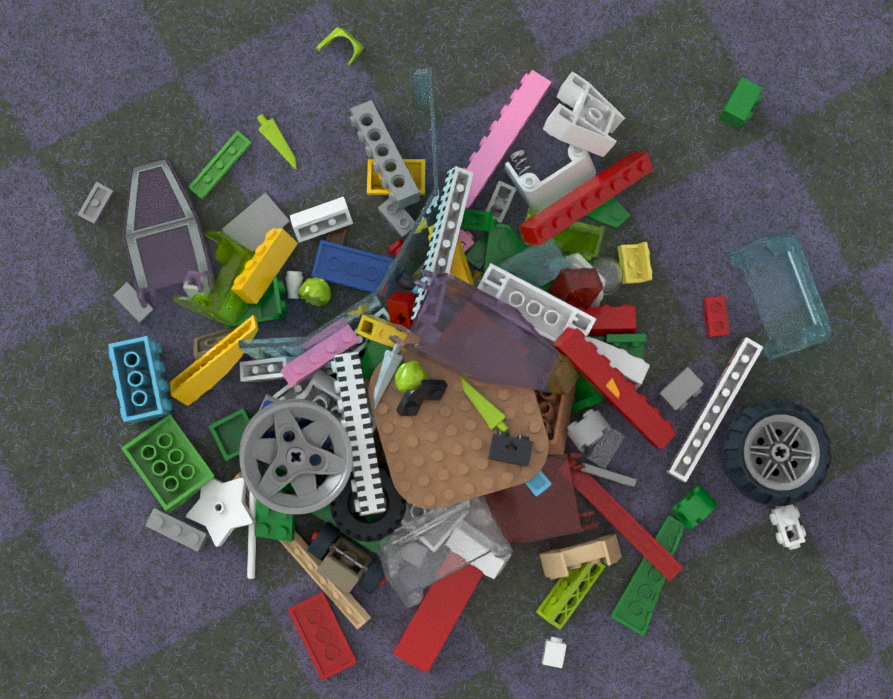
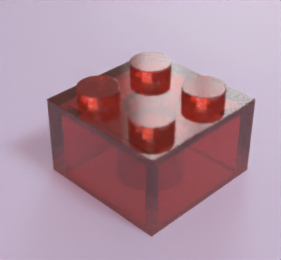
[547,267,604,310]

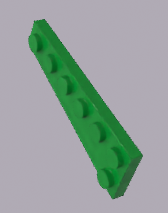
[609,515,685,637]

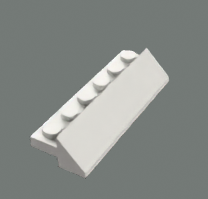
[472,263,596,342]

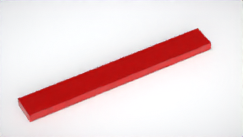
[558,456,683,582]

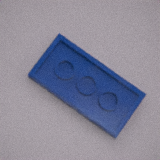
[311,240,395,296]

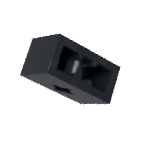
[488,431,533,467]

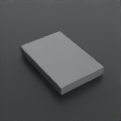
[222,193,290,258]

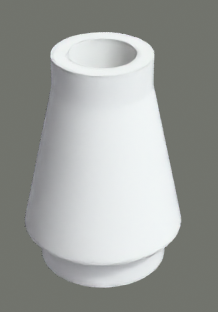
[285,271,304,299]

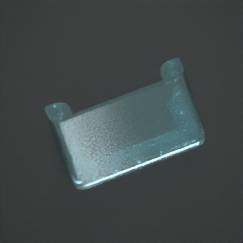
[728,231,833,361]

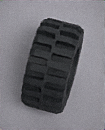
[330,467,407,542]

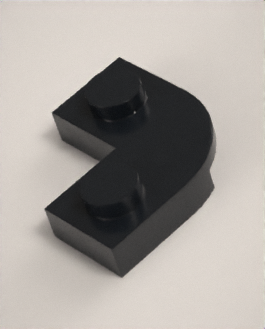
[396,380,448,416]

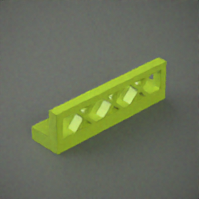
[536,562,606,630]

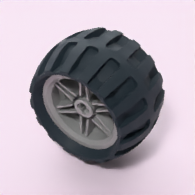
[722,400,832,506]

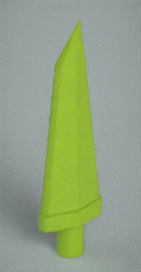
[257,114,296,169]
[461,377,509,432]

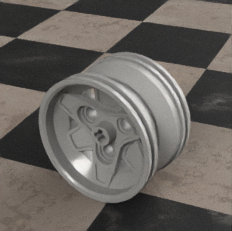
[239,399,353,514]

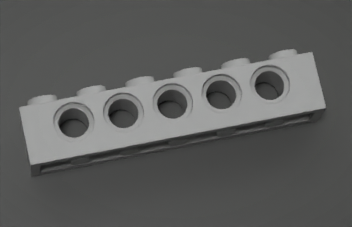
[349,100,420,210]

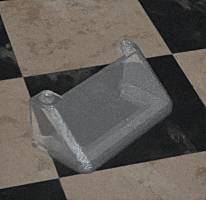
[377,495,514,609]

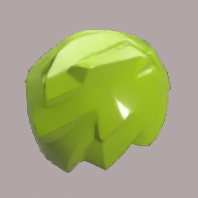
[297,277,331,307]
[395,361,430,394]

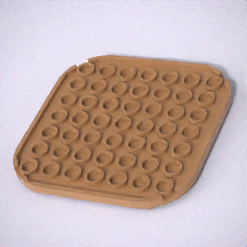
[368,329,549,509]

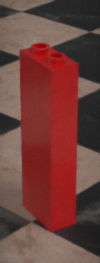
[393,551,483,673]

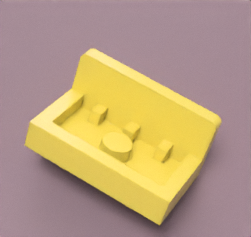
[617,242,652,284]

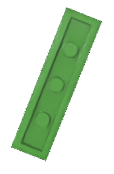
[188,130,252,200]

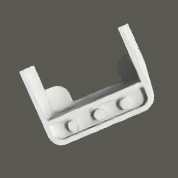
[504,144,596,213]

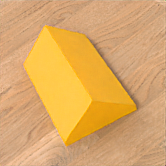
[367,159,425,195]

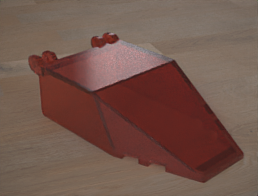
[448,452,597,545]

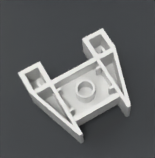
[543,71,625,157]

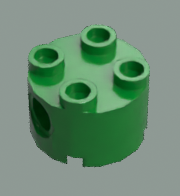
[670,484,718,530]

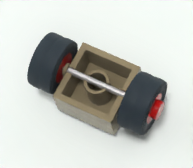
[307,522,390,595]

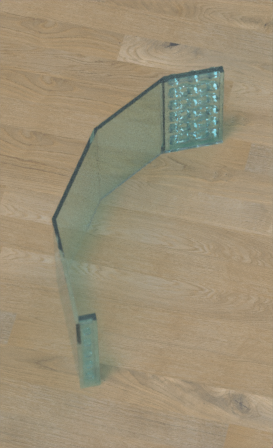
[239,69,439,360]

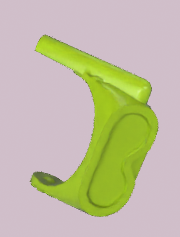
[316,27,364,67]

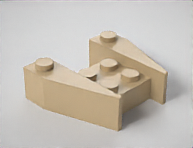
[539,534,622,580]

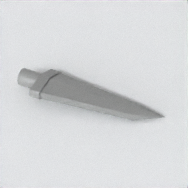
[373,343,404,409]

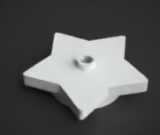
[186,477,256,547]

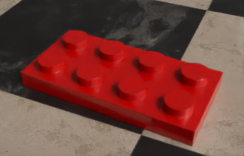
[288,591,358,680]

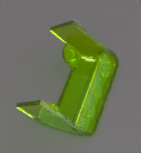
[520,208,605,261]
[172,231,255,325]

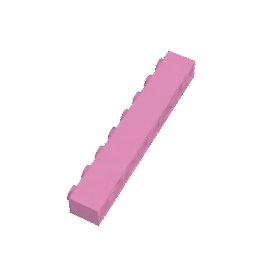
[463,70,551,210]

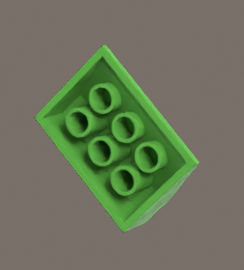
[121,414,215,514]

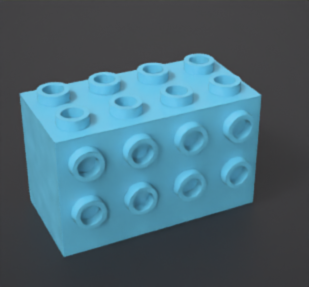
[108,336,173,423]

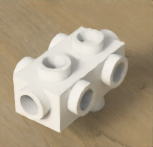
[769,504,806,550]

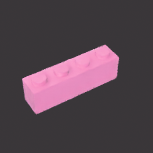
[281,324,360,388]

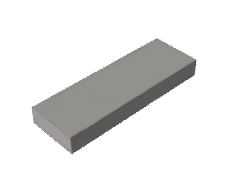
[575,462,637,487]

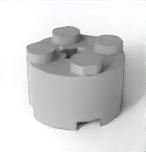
[567,409,612,453]

